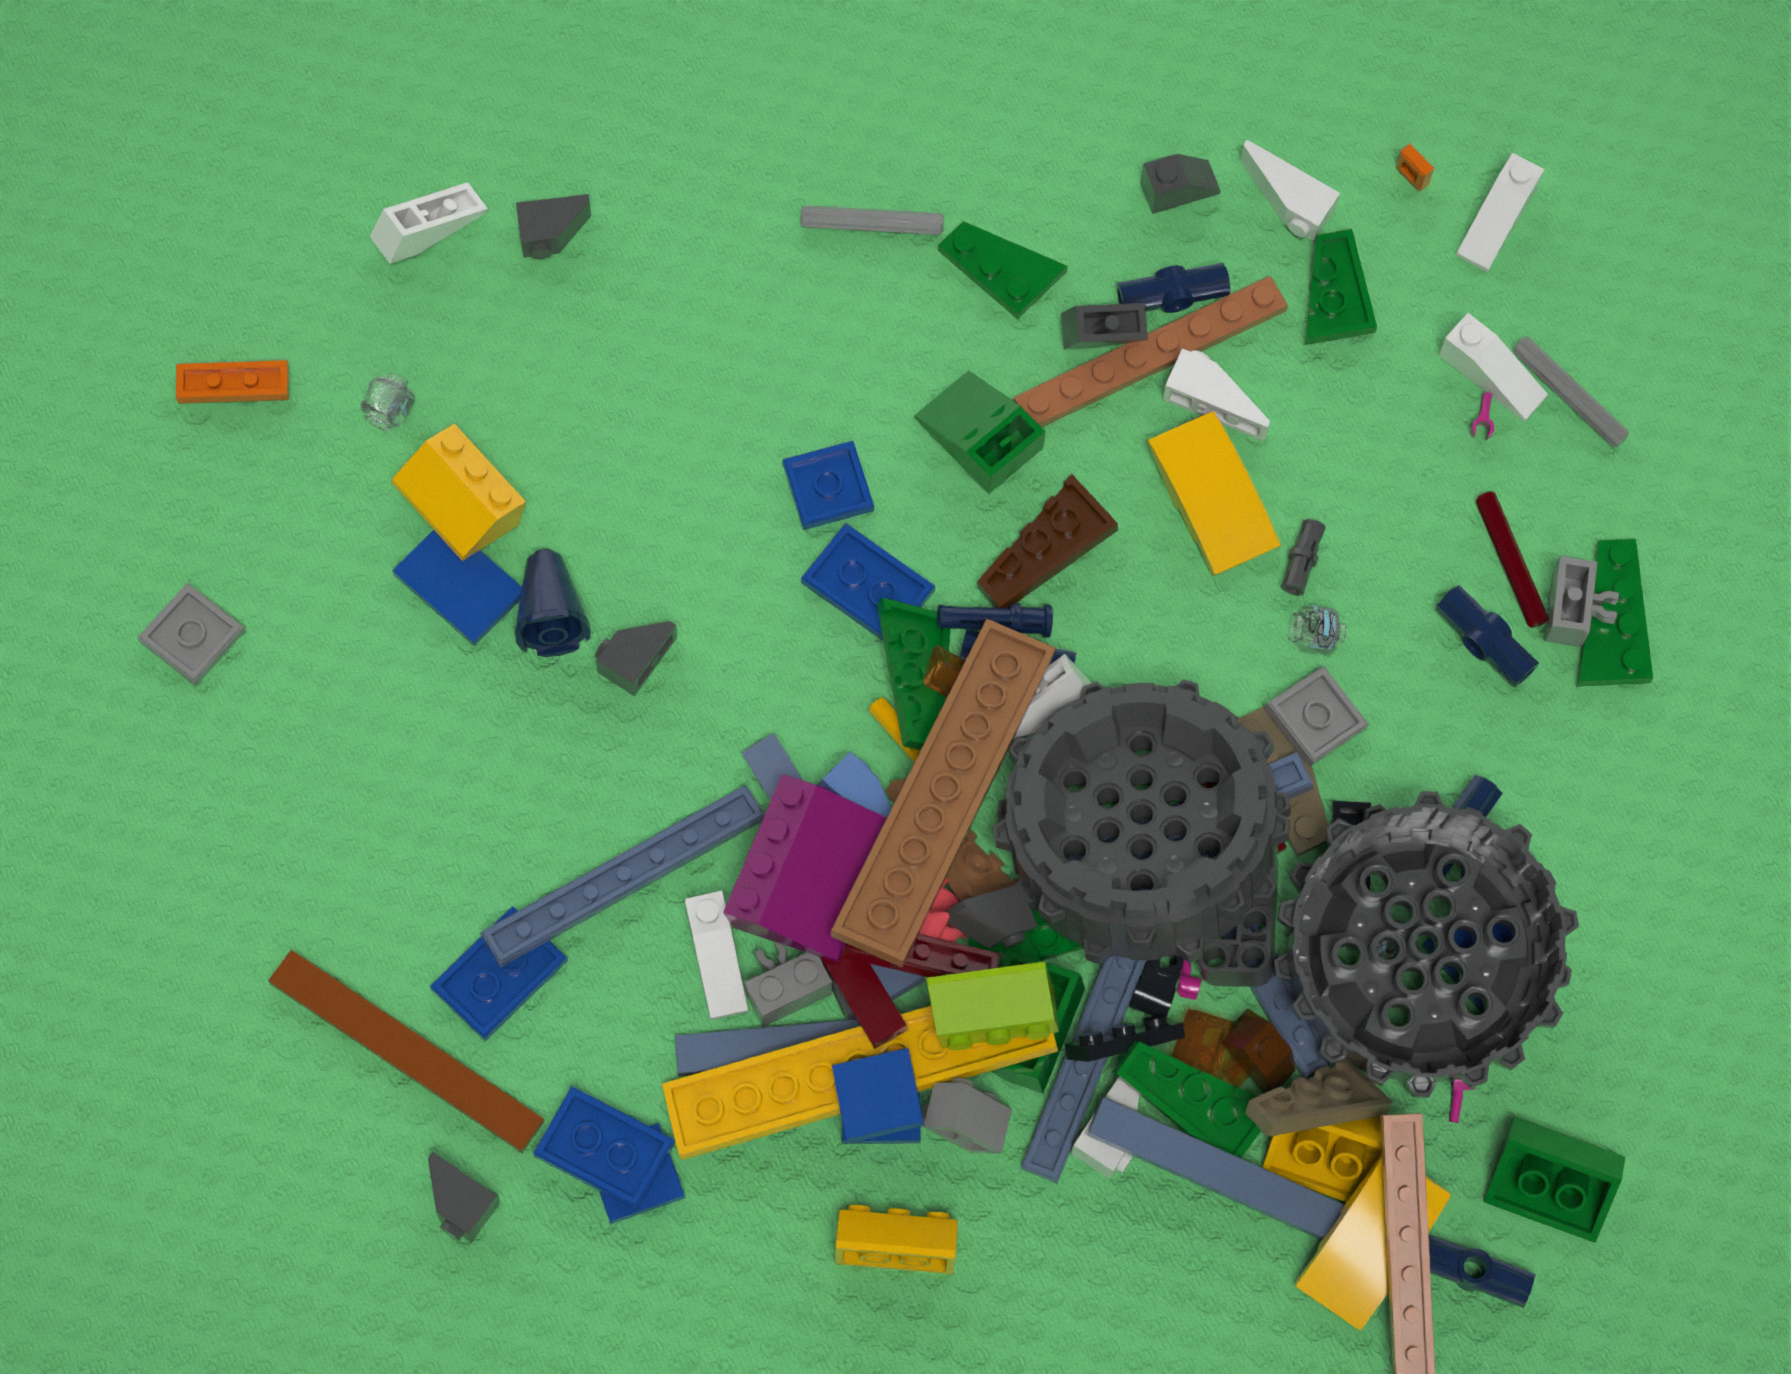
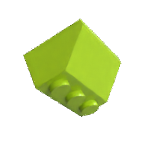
[927,962,1059,1051]

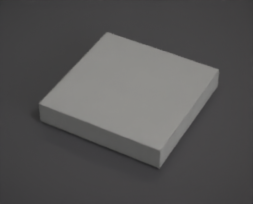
[137,583,245,686]
[1264,666,1369,767]

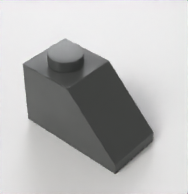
[1140,154,1220,214]
[516,194,591,259]
[1061,303,1148,349]
[595,621,677,696]
[945,884,1038,949]
[428,1152,499,1243]

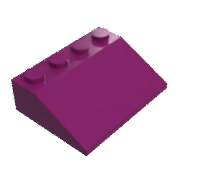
[723,774,887,963]

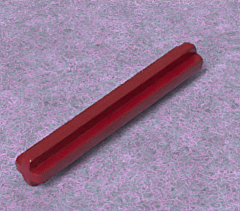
[1476,491,1548,628]

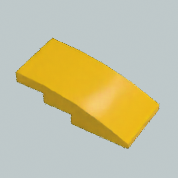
[1146,411,1281,576]
[1295,1155,1451,1331]

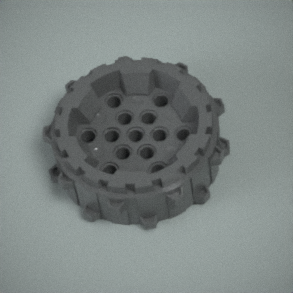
[993,679,1291,965]
[1273,791,1579,1098]

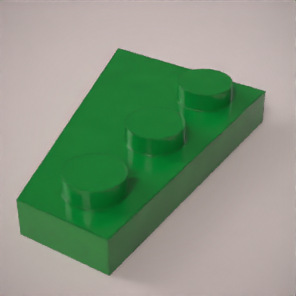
[938,221,1068,320]
[1305,229,1377,345]

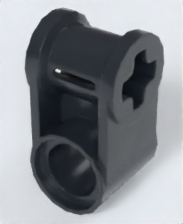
[1129,954,1184,1016]

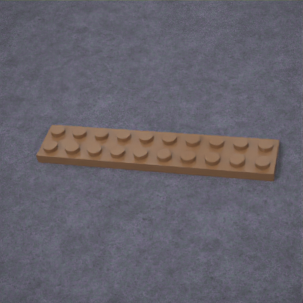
[831,619,1056,967]

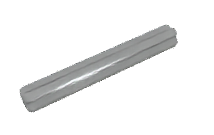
[800,205,944,235]
[1513,337,1629,447]

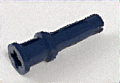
[936,603,1053,638]

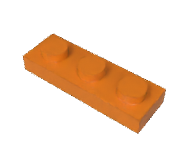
[176,360,289,404]

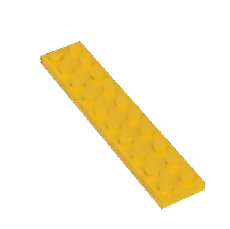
[662,1006,1059,1160]

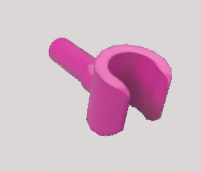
[1470,392,1494,440]
[1177,959,1202,1000]
[1449,1080,1475,1123]

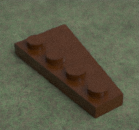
[977,474,1118,608]

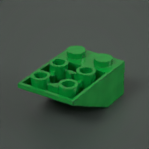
[914,371,1046,494]

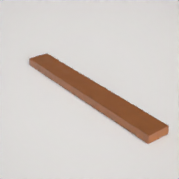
[268,950,545,1153]

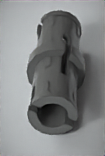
[1281,519,1326,596]

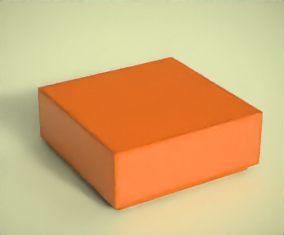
[1396,144,1434,191]

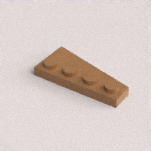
[885,778,1019,901]

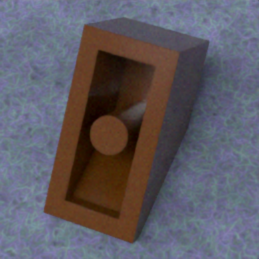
[1221,1015,1296,1094]

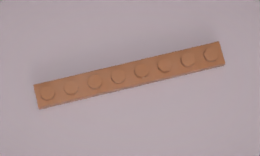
[1013,276,1288,427]
[1380,1113,1435,1374]

